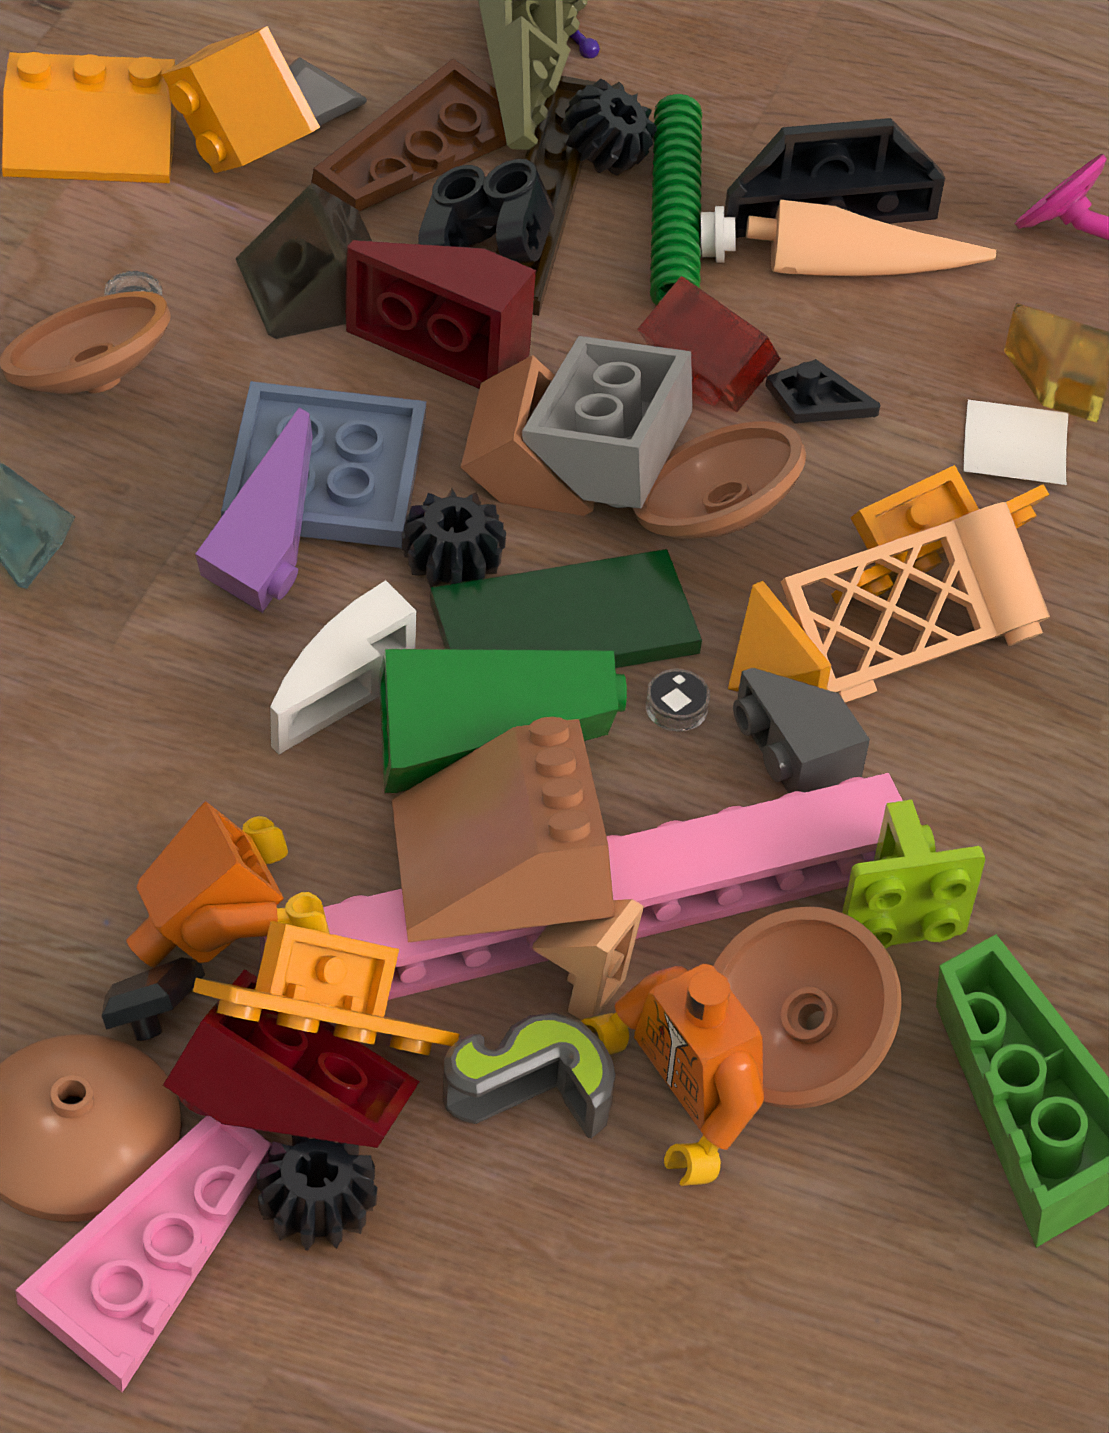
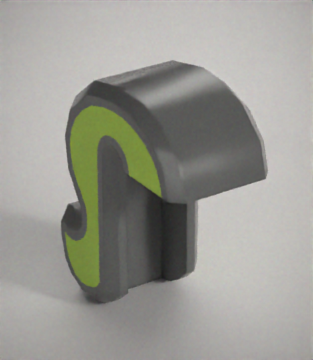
[443,1013,615,1139]

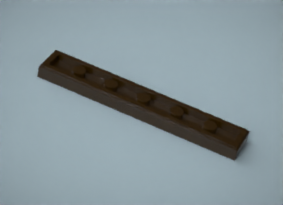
[496,76,596,316]

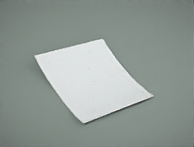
[964,400,1068,485]

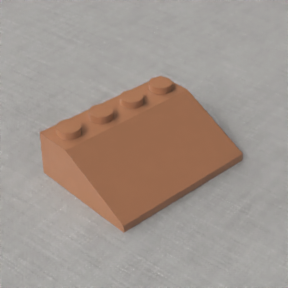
[392,717,615,943]

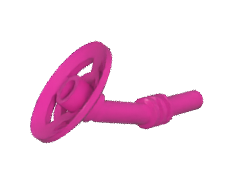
[1014,153,1109,240]

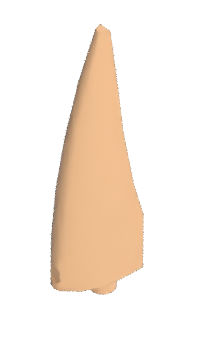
[746,200,996,277]

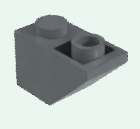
[733,668,870,793]

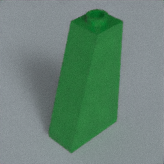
[379,649,627,793]

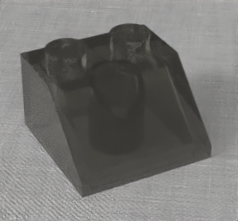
[235,183,372,339]

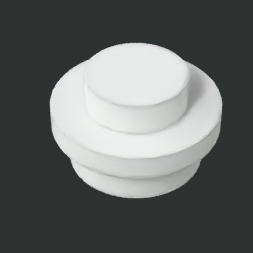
[701,206,736,263]

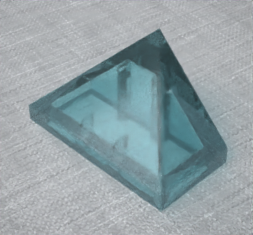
[0,463,75,589]

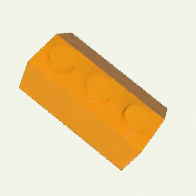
[2,52,177,183]

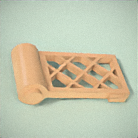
[780,502,1050,703]

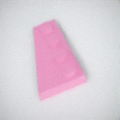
[16,1116,272,1393]

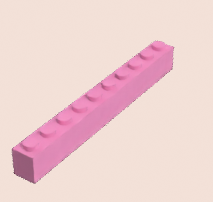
[260,773,903,1000]

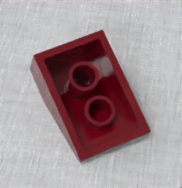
[346,240,536,389]
[162,969,420,1148]

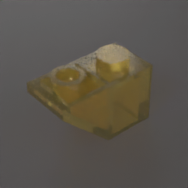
[1004,303,1109,423]

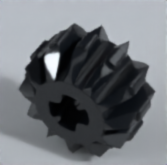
[560,78,657,176]
[402,488,506,588]
[256,1135,378,1251]

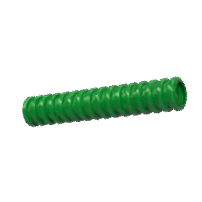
[650,94,702,312]

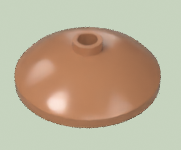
[0,291,171,394]
[633,421,806,539]
[713,907,901,1109]
[0,1034,181,1222]

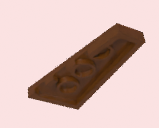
[311,58,507,214]

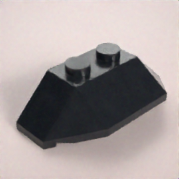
[724,118,945,238]

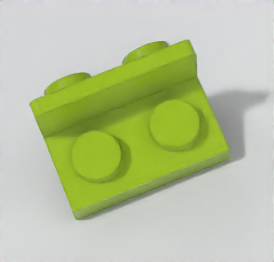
[842,800,986,949]

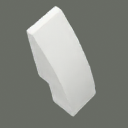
[270,580,416,754]

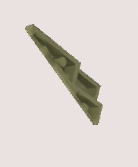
[478,0,588,150]

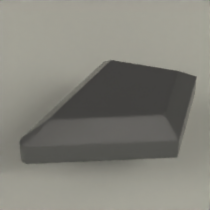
[289,57,367,126]

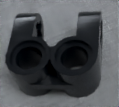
[418,159,555,263]

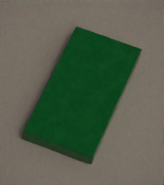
[430,549,702,668]

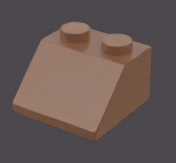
[460,355,595,516]

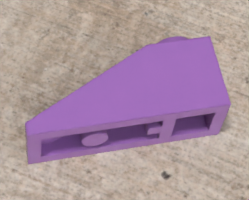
[195,407,313,613]

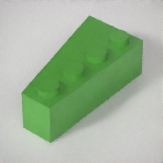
[936,934,1109,1248]

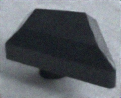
[765,359,880,423]
[102,957,205,1041]

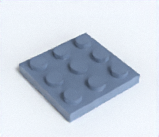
[221,381,427,548]

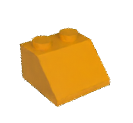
[161,26,320,173]

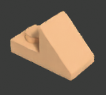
[532,899,644,1020]

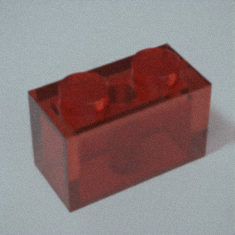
[637,276,781,412]

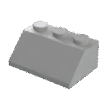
[522,336,692,509]

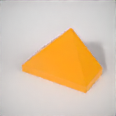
[728,581,832,692]

